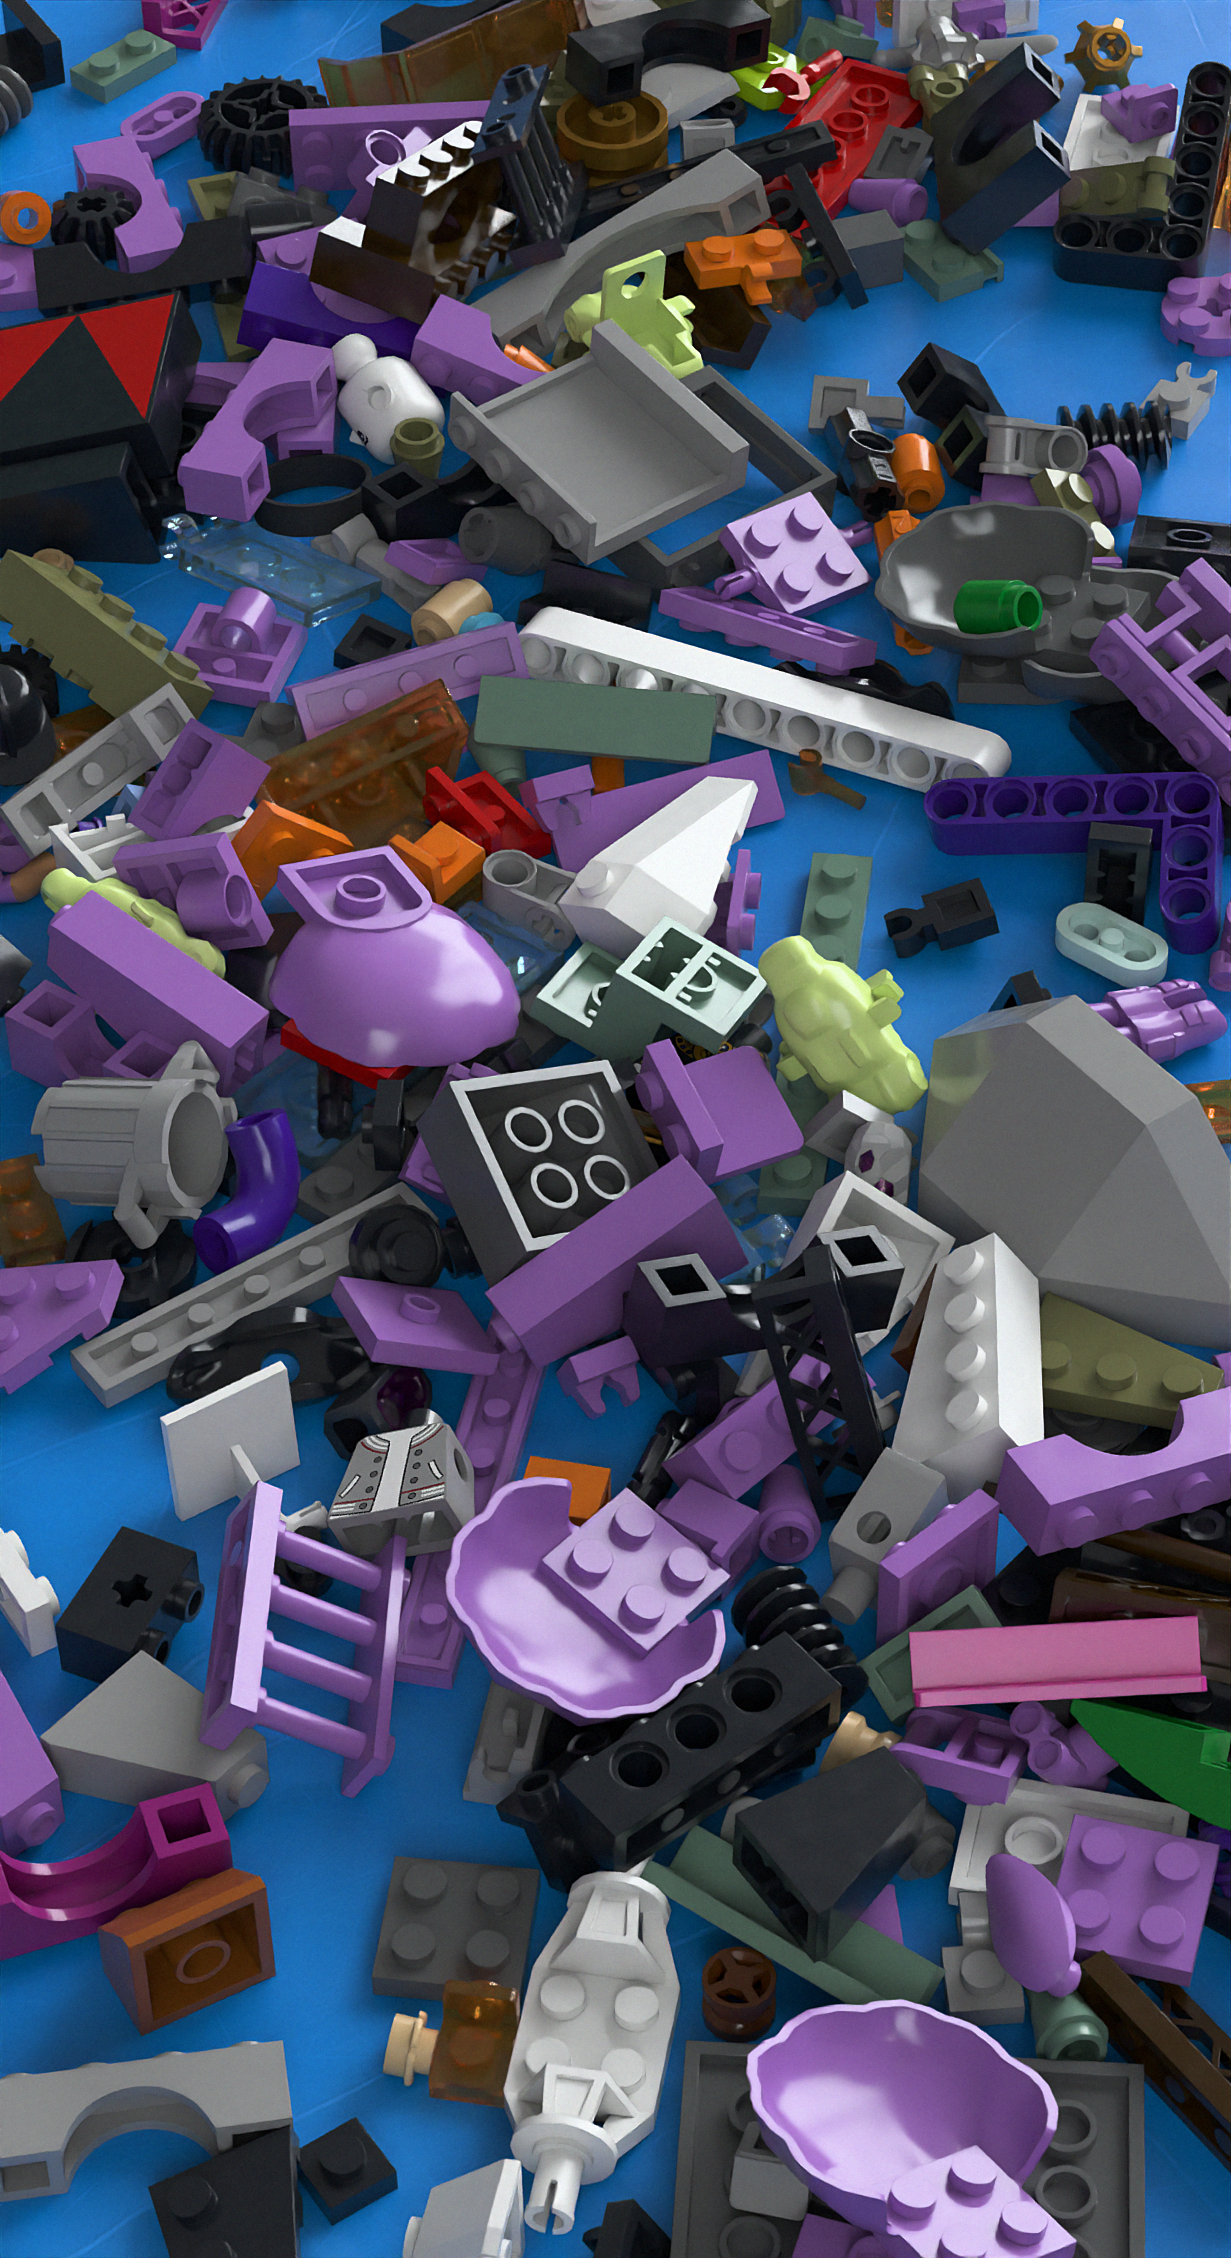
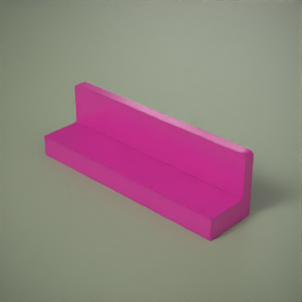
[908,1616,1207,1707]

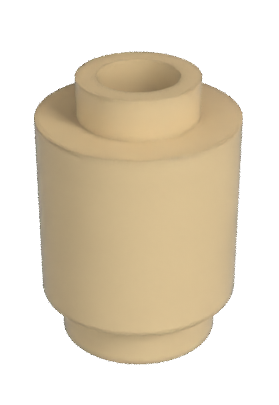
[411,578,493,646]

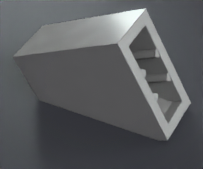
[40,1650,270,1822]

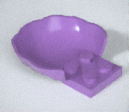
[268,845,521,1067]
[446,1476,731,1726]
[746,1999,1077,2258]

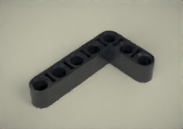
[1053,61,1231,293]

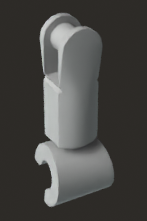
[311,513,442,616]

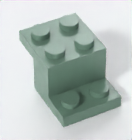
[528,915,768,1062]

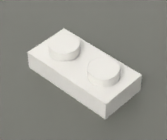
[0,1527,61,1657]

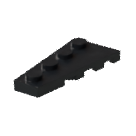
[148,2124,304,2258]

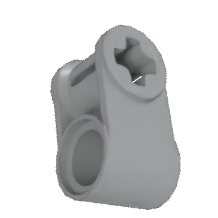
[979,416,1088,477]
[482,849,578,952]

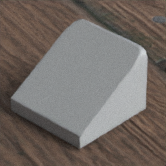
[729,2121,812,2221]

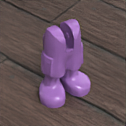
[1088,978,1228,1064]

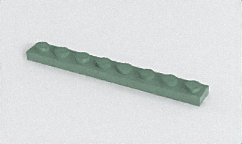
[757,852,873,1217]

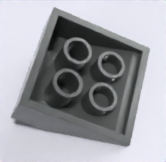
[415,1060,660,1288]

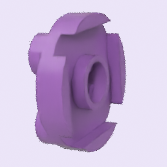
[1160,272,1231,357]

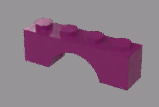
[0,1783,233,1961]

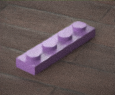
[658,585,878,676]

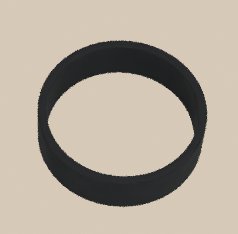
[254,453,373,537]

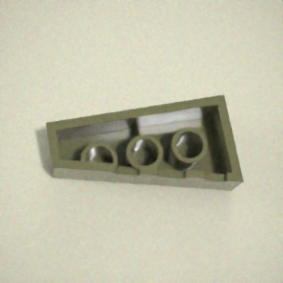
[0,549,215,721]

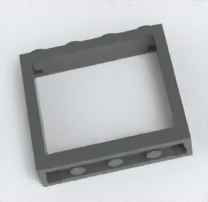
[606,365,838,605]

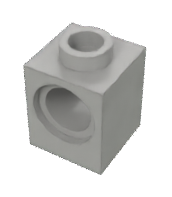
[679,118,735,161]

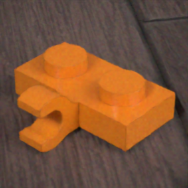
[684,229,802,306]

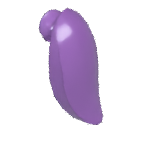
[985,1853,1081,1997]

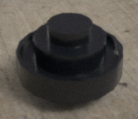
[348,1204,446,1288]

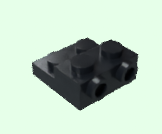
[1127,515,1231,586]

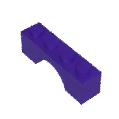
[236,261,447,399]

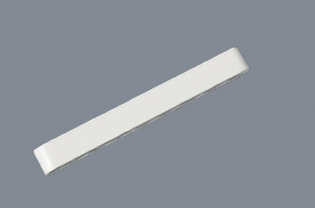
[518,607,1012,793]

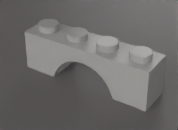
[0,2040,294,2202]

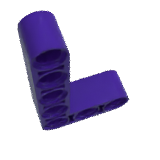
[923,772,1224,955]

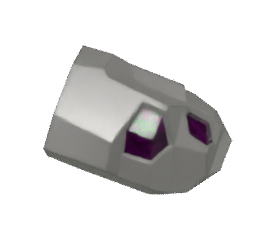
[844,1121,912,1208]

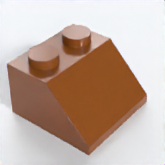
[97,1868,276,2036]

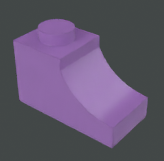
[127,717,272,841]

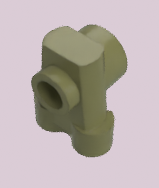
[907,63,970,137]

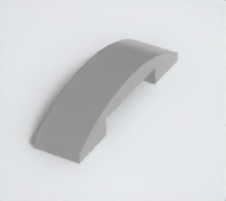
[0,682,196,859]

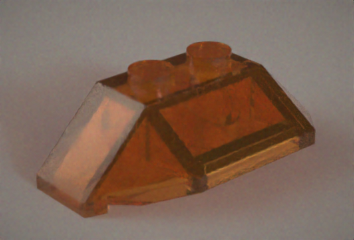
[253,678,470,852]

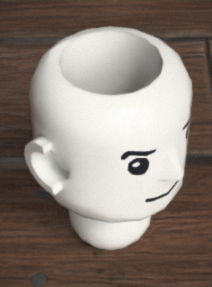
[332,333,445,465]

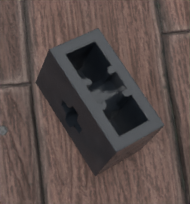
[55,1526,205,1684]

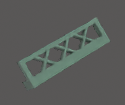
[640,1825,946,2006]

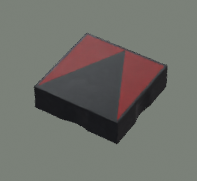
[0,290,202,480]

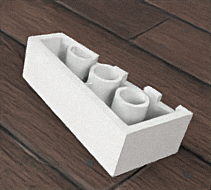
[891,1232,1044,1505]

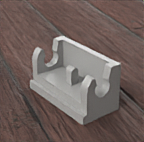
[462,1679,555,1805]

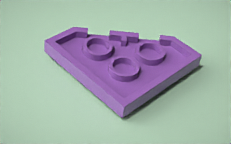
[0,1259,124,1395]

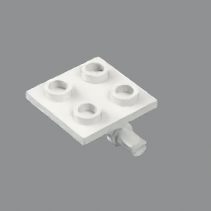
[160,1361,330,1532]

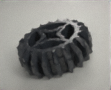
[196,75,330,180]

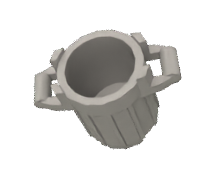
[31,1040,238,1249]

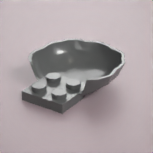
[874,500,1151,674]
[958,565,1210,705]

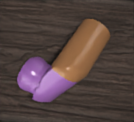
[0,852,57,904]

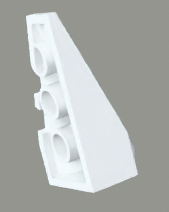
[558,776,758,959]
[734,1170,956,1397]

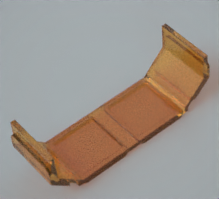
[317,0,591,108]

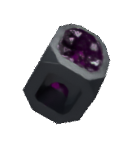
[323,1364,432,1462]

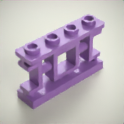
[1089,557,1231,806]

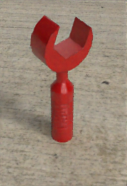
[761,49,843,115]

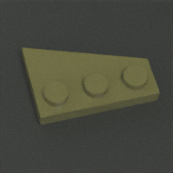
[1040,1291,1225,1430]

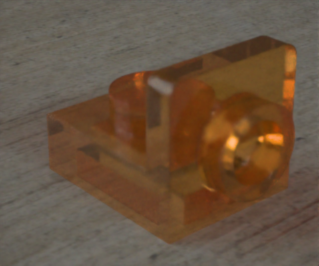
[428,1980,521,2108]

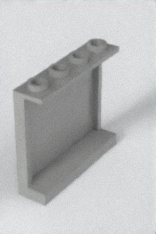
[448,318,750,566]

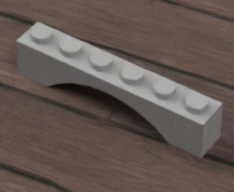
[469,148,772,359]

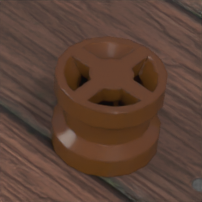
[702,1946,777,2043]

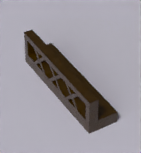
[637,251,772,370]
[1048,1566,1231,1684]
[1077,1949,1231,2173]

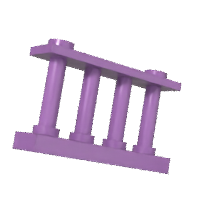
[198,1480,411,1799]

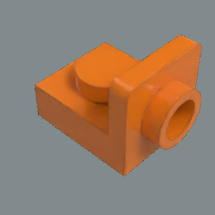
[387,821,486,905]

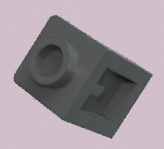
[863,125,935,185]

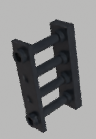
[470,64,590,271]

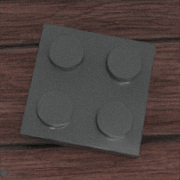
[372,1856,541,2009]

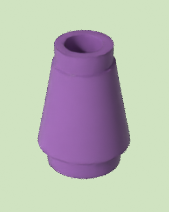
[848,178,928,228]
[757,1464,821,1563]

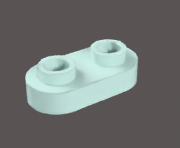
[1055,902,1168,989]

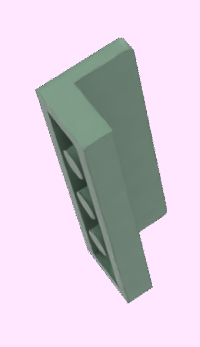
[474,675,718,766]

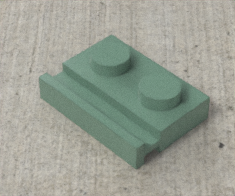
[898,218,1004,303]

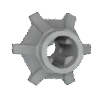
[909,16,985,79]

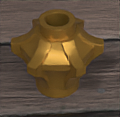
[1064,17,1143,94]

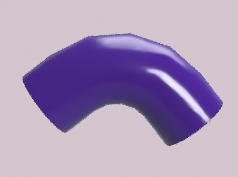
[192,1108,301,1275]

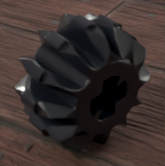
[50,186,137,265]

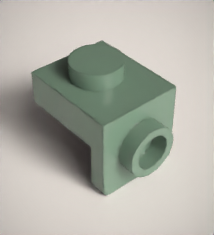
[794,14,879,75]

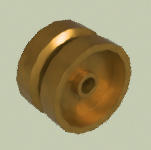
[557,90,668,190]

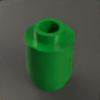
[953,580,1043,635]

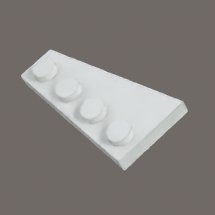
[579,0,741,131]

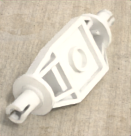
[503,1853,680,2235]

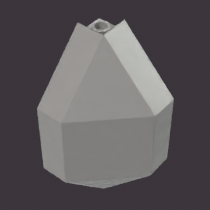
[917,994,1231,1351]

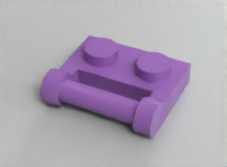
[888,1706,1029,1806]

